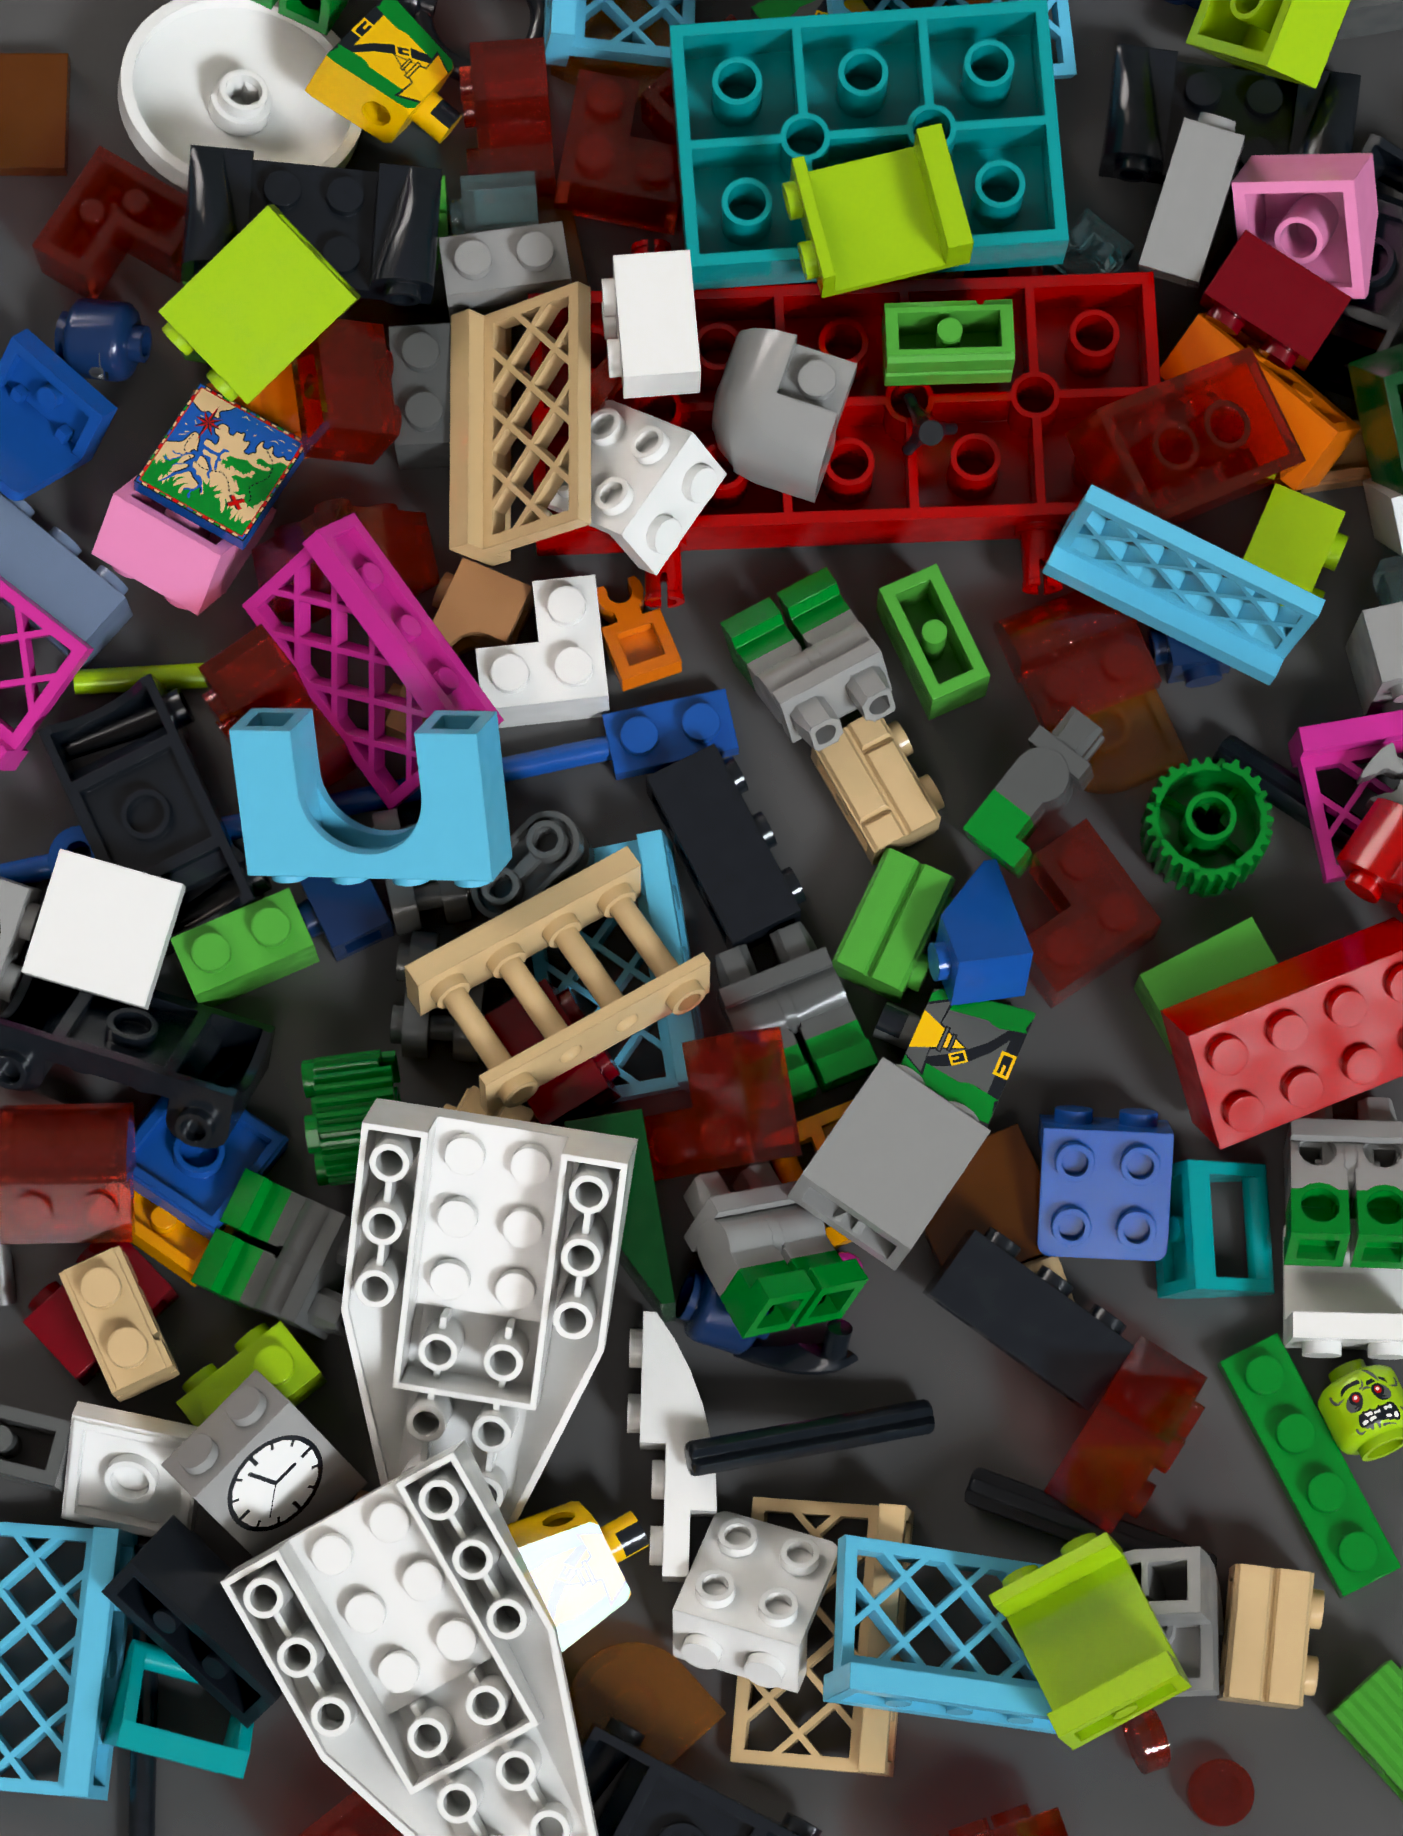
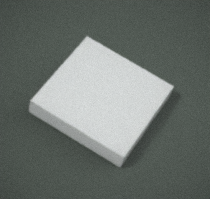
[21,849,186,1010]
[61,1401,198,1538]

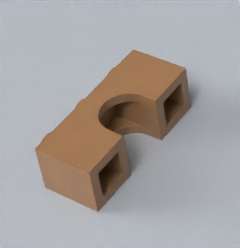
[385,557,534,740]

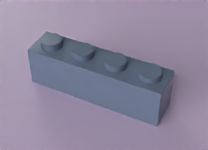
[0,493,133,669]

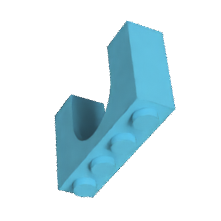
[229,708,512,888]

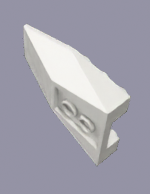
[341,1098,638,1524]
[220,1439,599,1836]

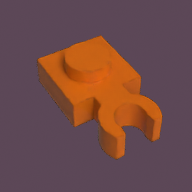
[597,576,682,692]

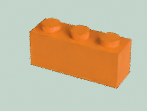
[1160,313,1361,491]

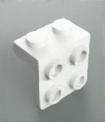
[547,400,727,575]
[1283,1219,1403,1360]
[672,1511,838,1693]

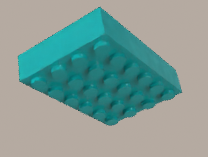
[669,0,1069,290]

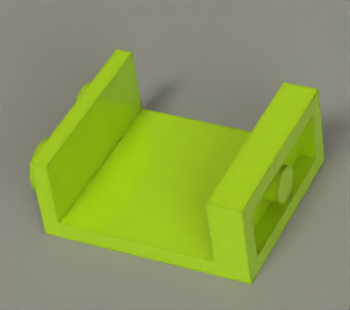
[782,123,974,298]
[158,204,361,405]
[988,1532,1192,1750]

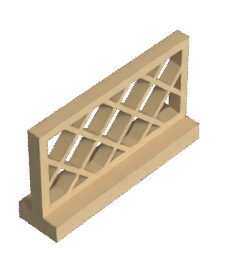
[449,281,591,567]
[730,1497,914,1777]

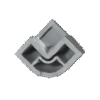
[712,328,857,503]
[1124,1546,1224,1697]

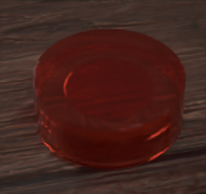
[591,357,622,414]
[1122,1708,1171,1775]
[1186,1759,1255,1827]

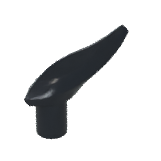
[733,1319,859,1375]

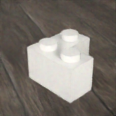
[601,249,701,399]
[475,574,610,728]

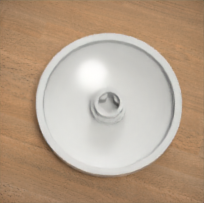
[118,0,362,191]

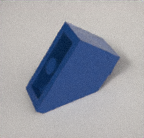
[928,859,1033,1006]

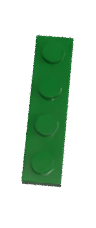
[1217,1333,1401,1599]

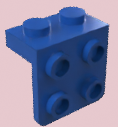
[0,328,118,501]
[1037,1105,1174,1261]

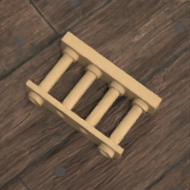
[404,846,710,1115]

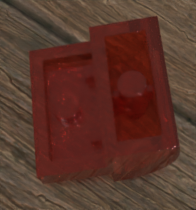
[993,590,1162,731]
[0,1103,136,1245]

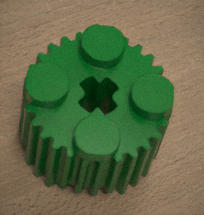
[1139,757,1274,898]
[301,1049,402,1186]

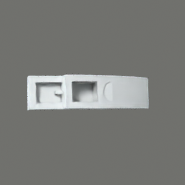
[627,1311,717,1582]

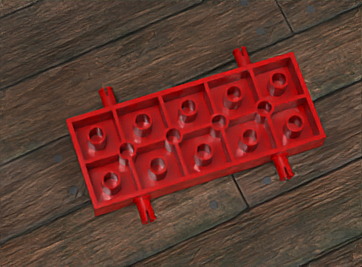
[528,239,1169,608]

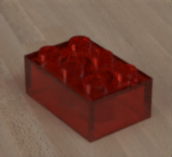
[1065,346,1306,545]

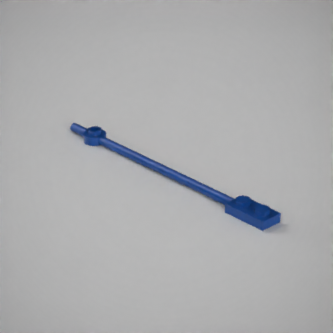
[0,689,739,884]

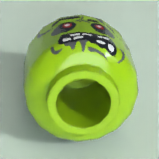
[1318,1359,1403,1461]

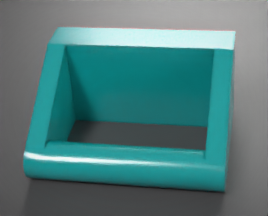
[1155,1159,1275,1299]
[102,1639,254,1779]

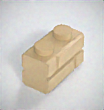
[811,716,945,865]
[59,1246,180,1402]
[1217,1564,1325,1709]

